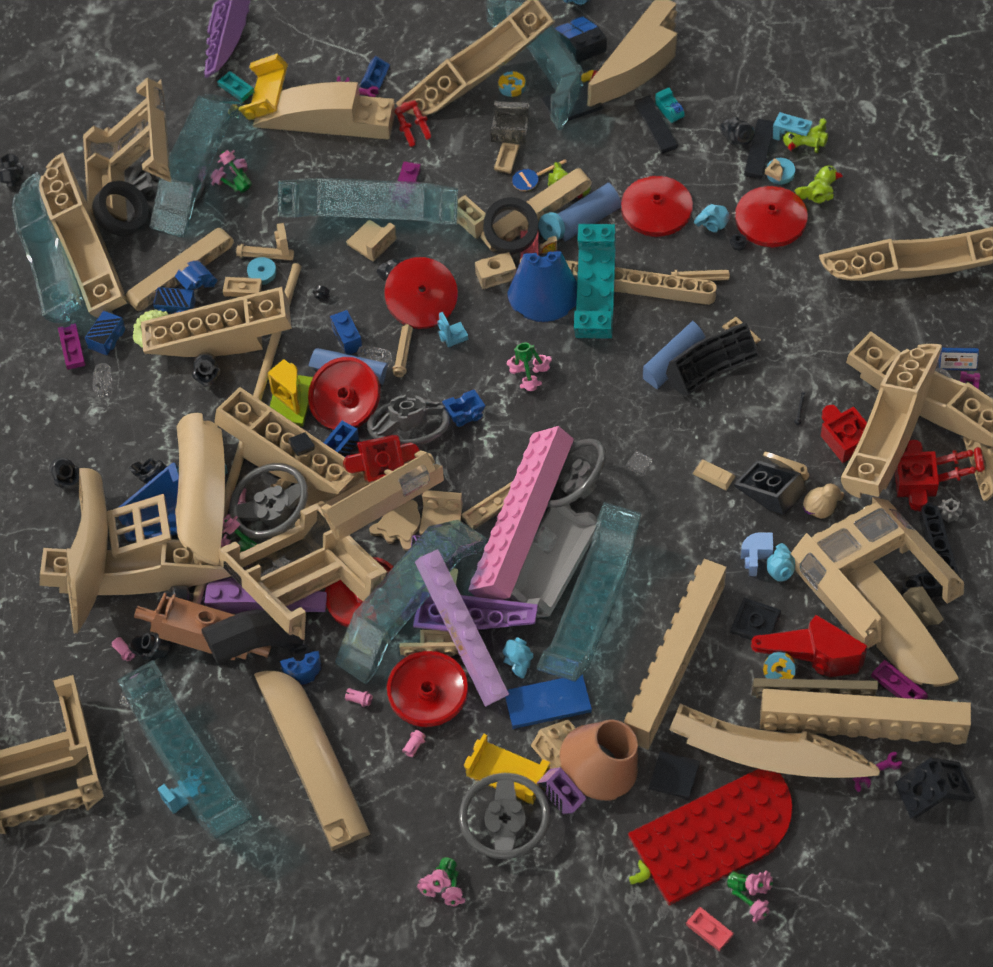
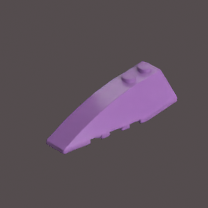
[205,0,250,78]
[205,577,327,614]
[413,590,538,632]

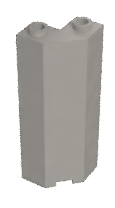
[504,504,601,618]

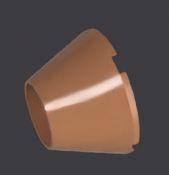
[560,720,638,800]

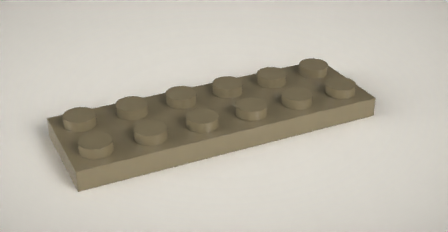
[751,678,878,699]

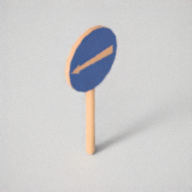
[512,160,567,191]

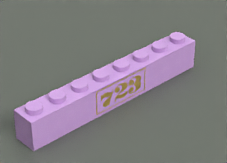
[415,549,509,707]

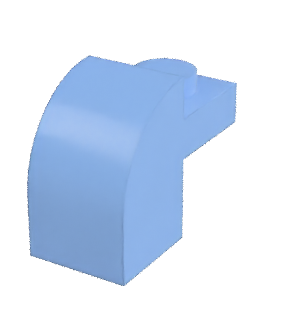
[741,532,773,576]

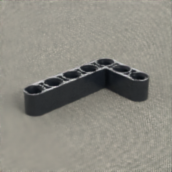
[901,503,959,598]

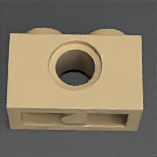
[451,195,486,238]
[475,252,516,289]

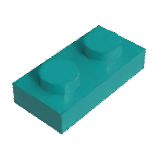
[218,71,254,103]

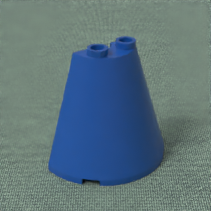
[507,251,577,322]
[118,463,179,542]

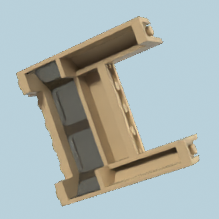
[219,504,387,640]
[0,675,104,834]

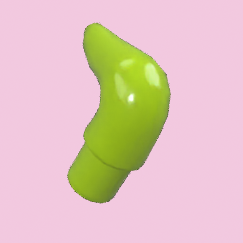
[629,860,651,885]

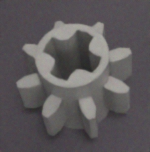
[938,498,963,523]

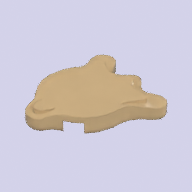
[369,500,421,551]

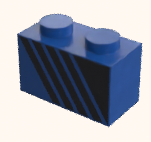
[154,287,196,315]
[330,310,363,355]
[85,311,125,356]
[323,420,359,457]

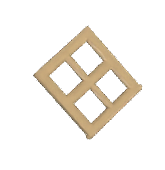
[107,494,172,558]

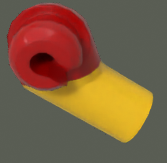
[577,70,598,84]

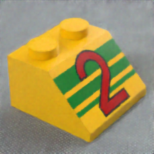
[268,359,301,415]

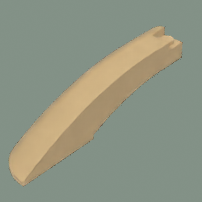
[396,0,556,116]
[39,153,127,318]
[819,227,993,281]
[846,331,993,447]
[841,344,942,498]
[175,413,225,566]
[66,468,108,633]
[816,537,959,687]
[40,539,236,595]
[254,671,370,851]
[669,704,880,778]

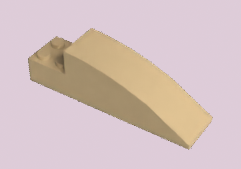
[587,0,677,106]
[253,82,395,139]
[141,287,292,357]
[214,387,360,494]

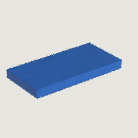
[505,674,592,729]

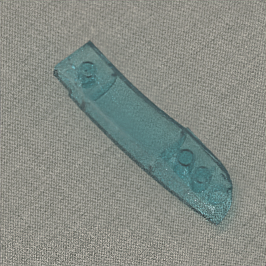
[12,172,83,323]

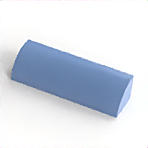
[558,183,621,242]
[643,321,705,389]
[309,348,388,385]

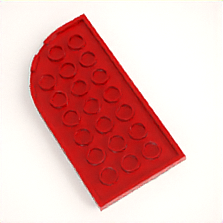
[628,769,792,906]

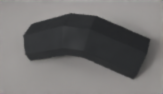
[666,322,760,396]
[201,609,303,664]

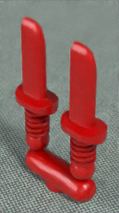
[394,100,431,147]
[936,447,985,482]

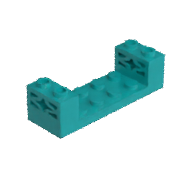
[574,224,616,339]

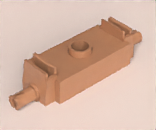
[134,593,271,661]

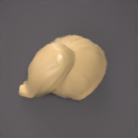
[803,483,844,519]

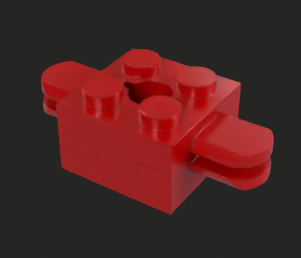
[821,405,867,463]
[343,435,420,482]
[895,440,939,511]

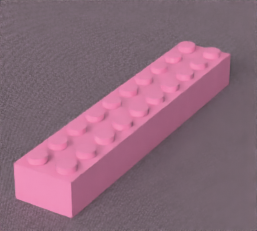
[468,426,574,600]

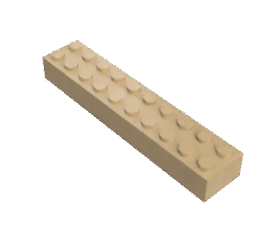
[624,559,726,750]
[760,689,971,745]

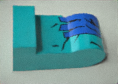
[655,88,685,123]

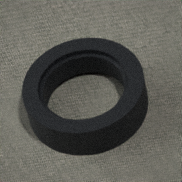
[92,181,149,236]
[484,197,538,254]

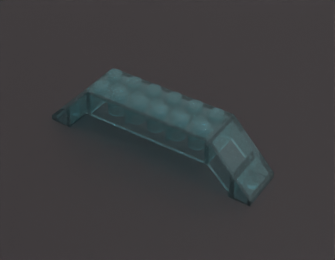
[486,0,583,131]
[150,94,245,238]
[278,178,458,225]
[537,502,641,682]
[335,520,489,684]
[117,660,252,839]

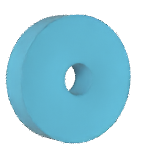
[767,158,795,185]
[538,212,565,241]
[247,257,276,285]

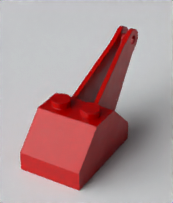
[751,615,867,678]

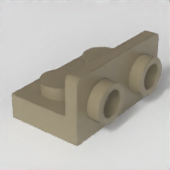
[902,587,944,628]

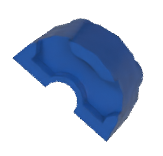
[175,260,217,290]
[442,389,486,427]
[280,651,321,684]

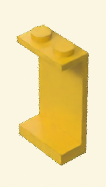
[239,54,288,120]
[464,734,550,805]

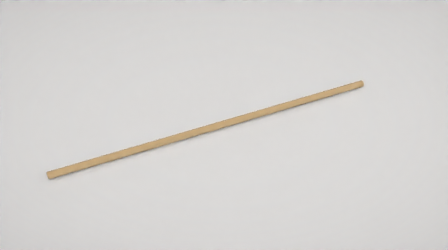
[193,263,301,604]

